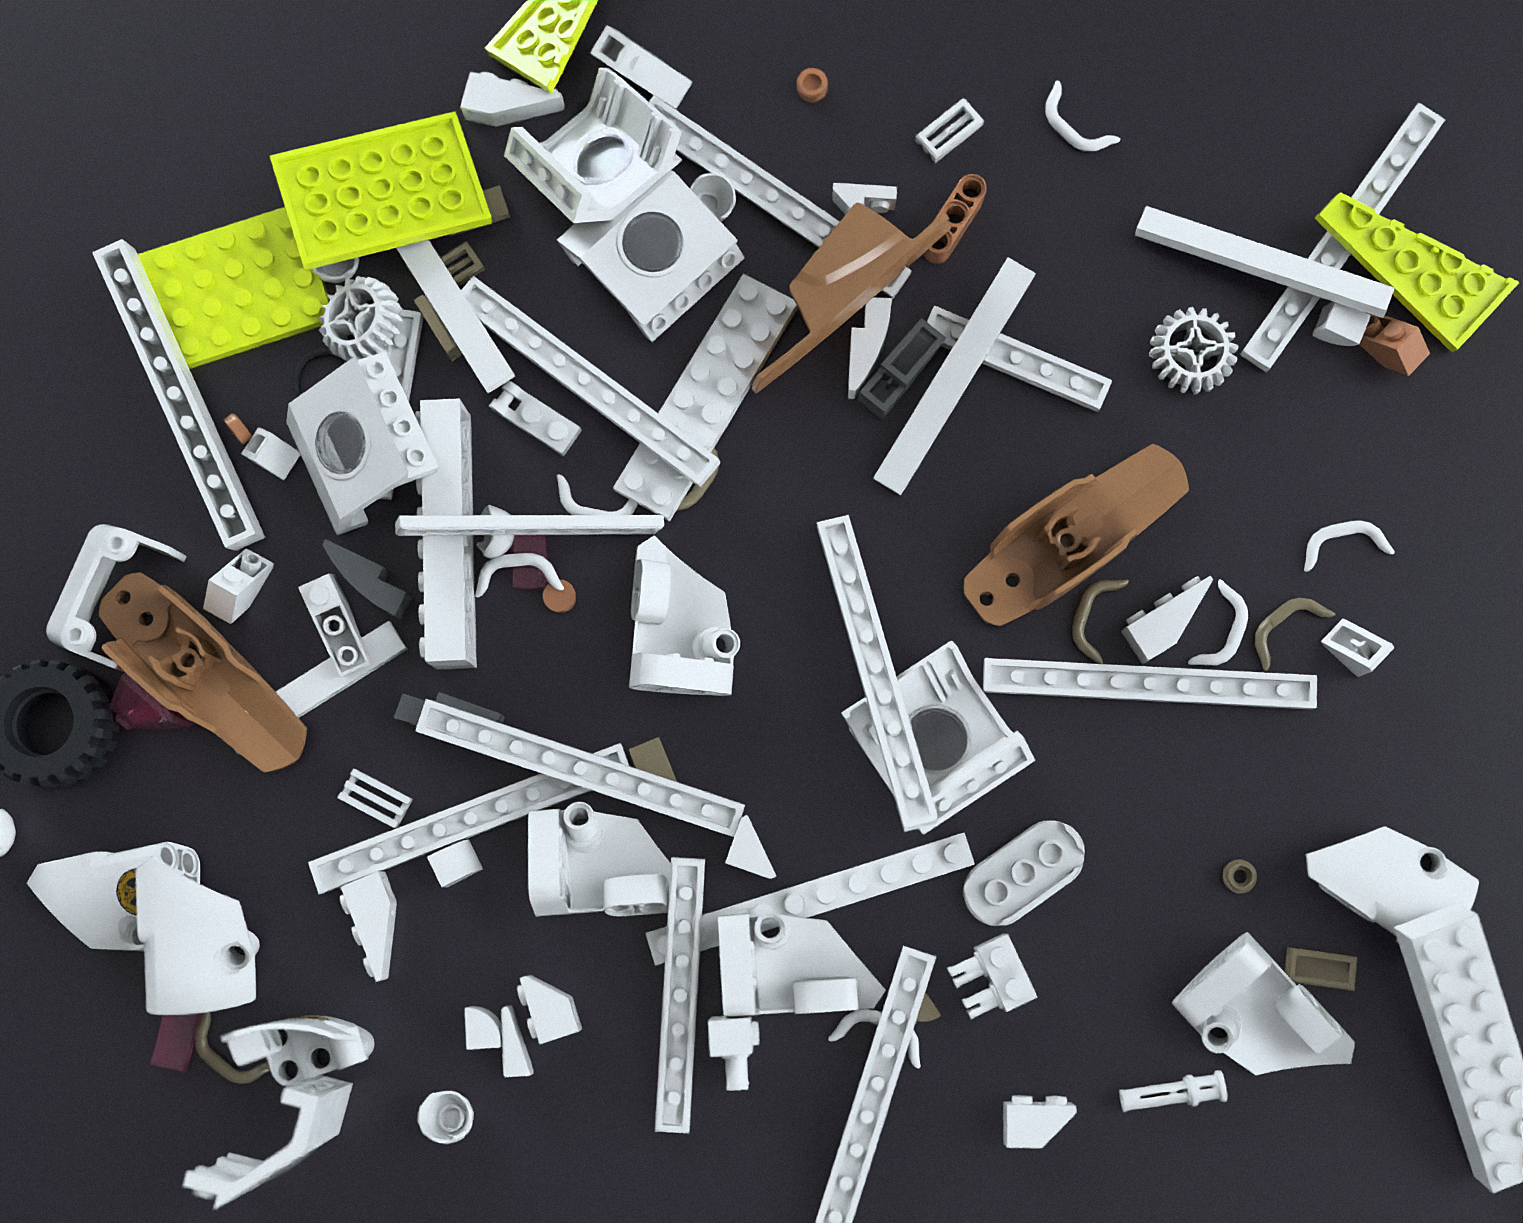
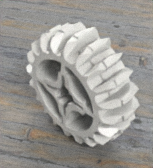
[318,276,403,361]
[1149,307,1238,394]

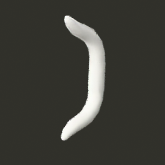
[1045,80,1120,152]
[557,474,638,515]
[1304,520,1395,572]
[475,553,564,598]
[1188,579,1248,666]
[828,1009,921,1069]

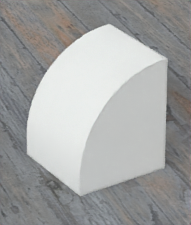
[1312,301,1371,346]
[241,427,301,480]
[427,840,483,887]
[465,1006,502,1050]

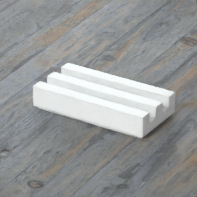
[915,98,984,163]
[337,768,413,829]

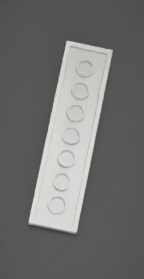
[613,274,798,521]

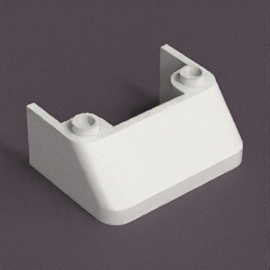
[46,524,187,672]

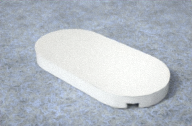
[963,821,1085,926]

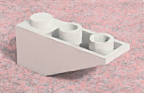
[590,25,692,109]
[460,72,565,127]
[298,574,371,677]
[1121,576,1213,664]
[340,871,397,982]

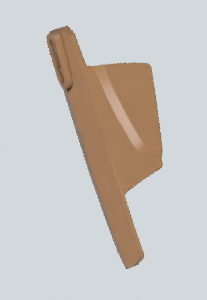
[752,202,952,394]
[963,444,1189,627]
[99,572,307,773]

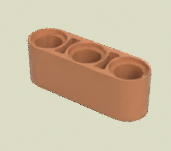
[923,174,986,264]

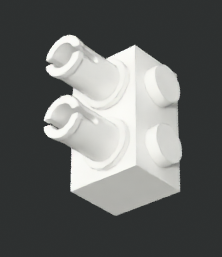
[947,933,1037,1020]
[708,1015,759,1090]

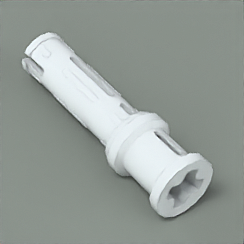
[1119,1070,1227,1112]

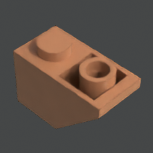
[1359,313,1430,376]

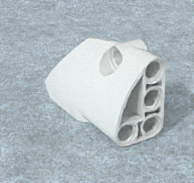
[528,802,671,917]
[1306,826,1479,943]
[136,855,260,1015]
[718,912,886,1017]

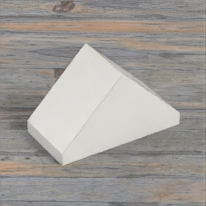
[1321,619,1394,677]
[725,815,777,879]

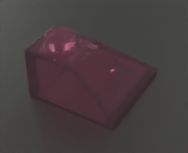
[109,673,194,731]

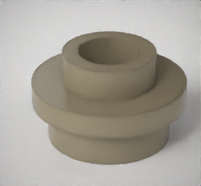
[1222,860,1257,893]

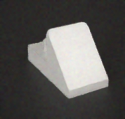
[832,183,897,215]

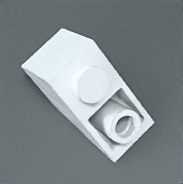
[203,548,274,624]
[517,975,582,1044]
[1003,1095,1076,1148]

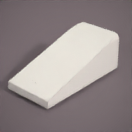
[501,1005,534,1077]

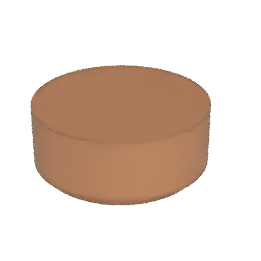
[797,68,828,102]
[223,413,252,445]
[543,580,576,613]

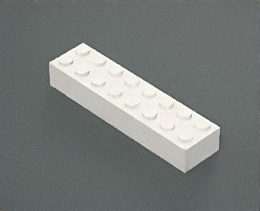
[415,398,477,670]
[1394,903,1523,1193]

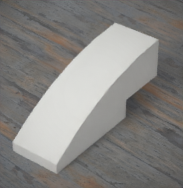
[848,297,892,399]

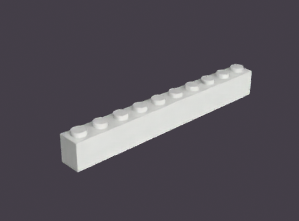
[92,239,265,551]

